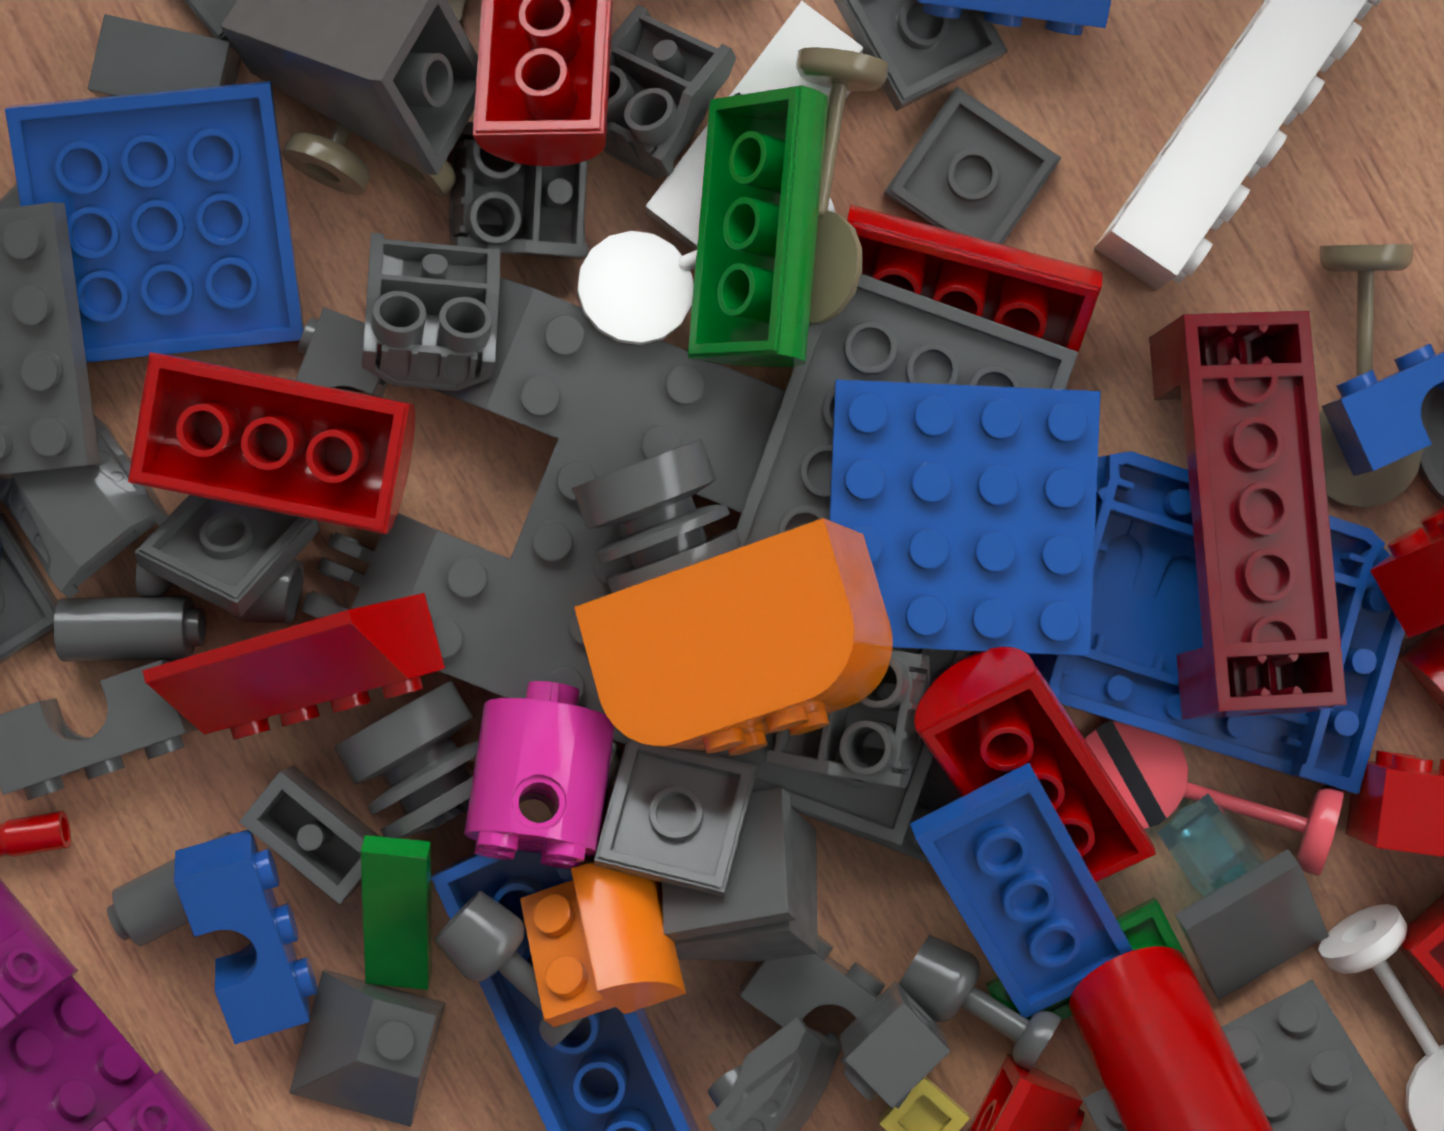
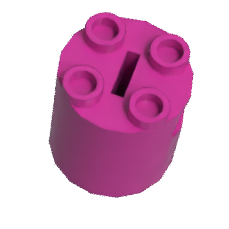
[464,681,615,869]

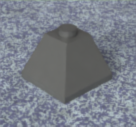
[289,969,446,1127]

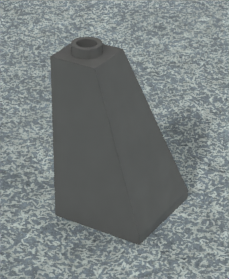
[220,0,478,175]

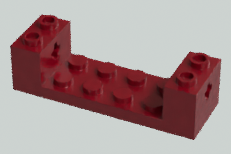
[1149,311,1347,720]

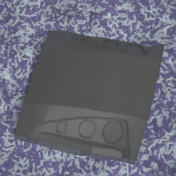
[603,5,736,178]
[449,122,589,259]
[362,233,501,391]
[0,414,169,599]
[765,650,930,788]
[708,1017,842,1131]

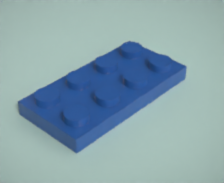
[910,763,1133,1018]

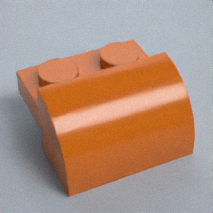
[520,862,686,1027]

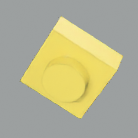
[878,1076,970,1131]

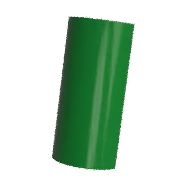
[688,85,828,367]

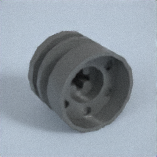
[572,439,742,593]
[334,680,479,838]

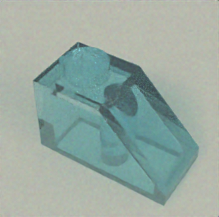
[1157,793,1267,897]

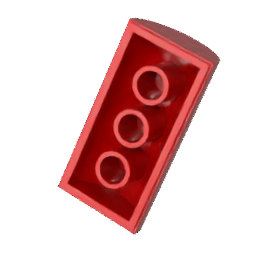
[473,0,613,166]
[847,204,1103,389]
[128,352,415,534]
[915,647,1156,882]
[1069,946,1274,1131]

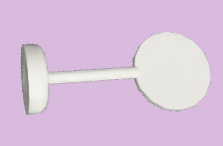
[577,198,836,345]
[1319,904,1444,1131]

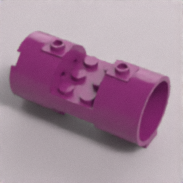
[0,879,214,1131]

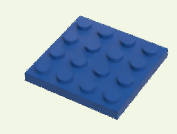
[5,81,304,363]
[829,379,1101,656]

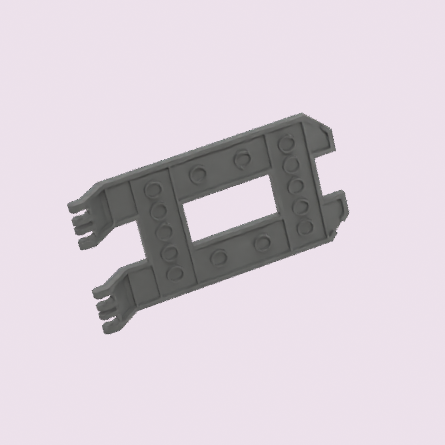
[301,277,981,865]

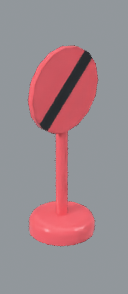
[1085,721,1344,876]

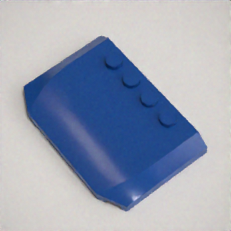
[1027,451,1405,794]

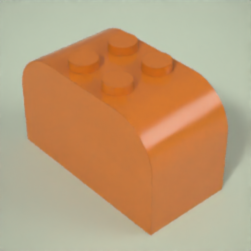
[574,518,893,756]

